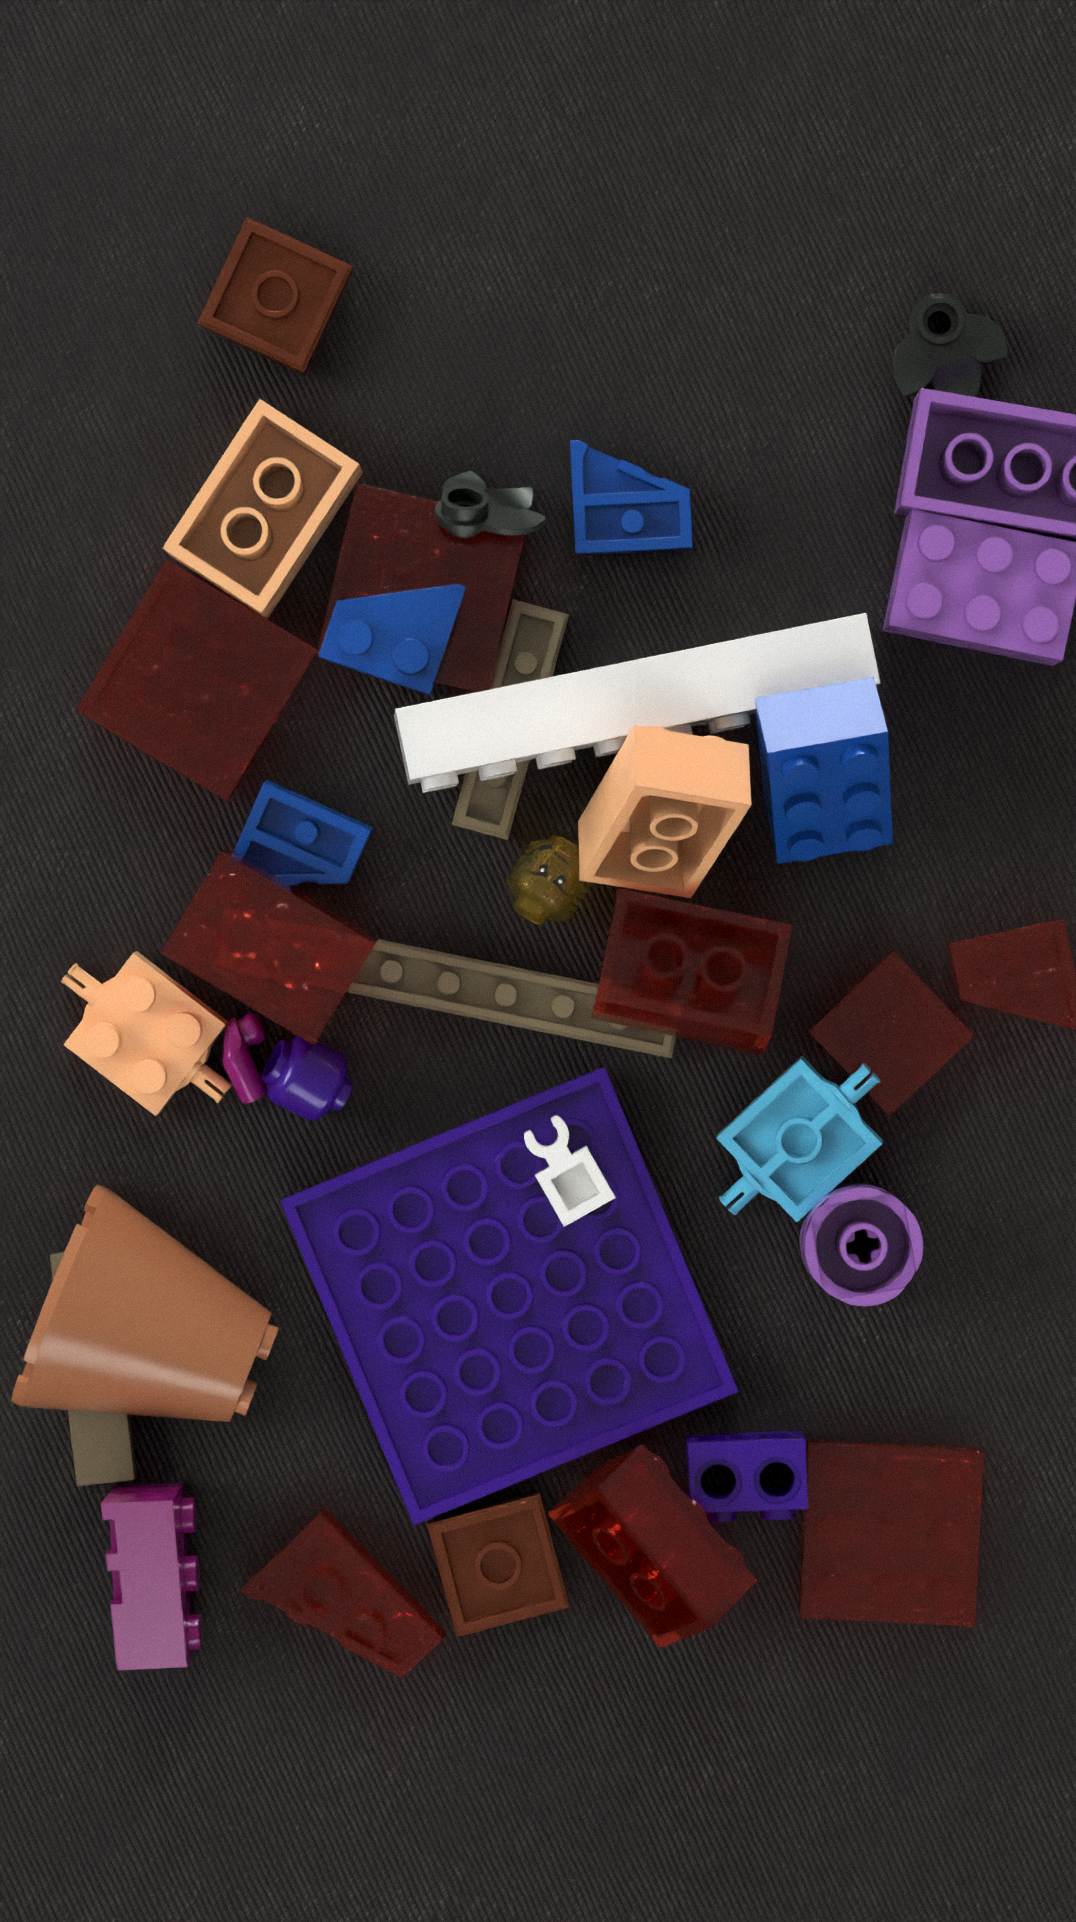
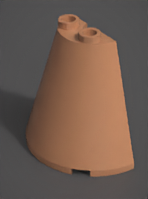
[11,1184,279,1422]

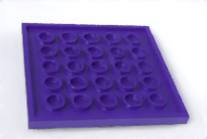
[280,1066,739,1525]

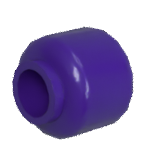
[261,1035,353,1121]

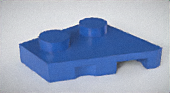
[220,780,373,888]

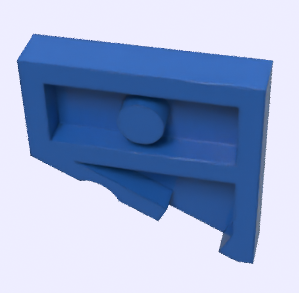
[570,440,693,556]
[318,584,467,696]

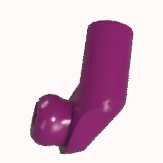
[222,1013,267,1104]

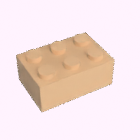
[162,399,363,619]
[578,725,751,898]

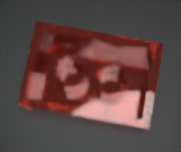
[161,849,379,1045]
[591,888,793,1055]
[547,1444,757,1648]

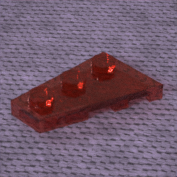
[239,1508,446,1678]

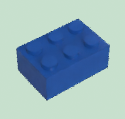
[755,677,893,864]

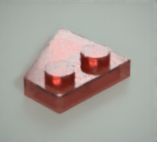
[947,919,1076,1030]

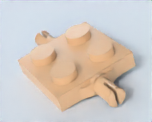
[61,951,233,1116]

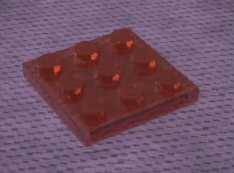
[317,483,526,693]
[76,559,319,801]
[799,1440,984,1627]

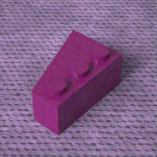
[101,1482,203,1671]

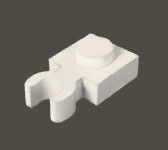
[524,1114,616,1227]

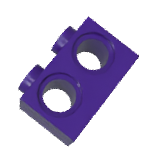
[685,1430,808,1522]

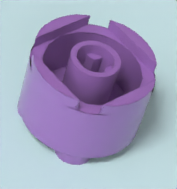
[800,1183,923,1306]

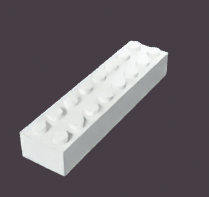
[394,613,881,793]

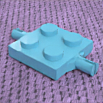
[716,1056,883,1222]

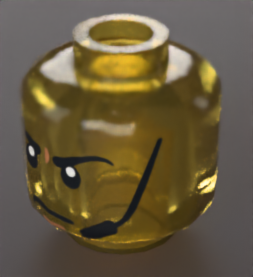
[506,835,593,925]

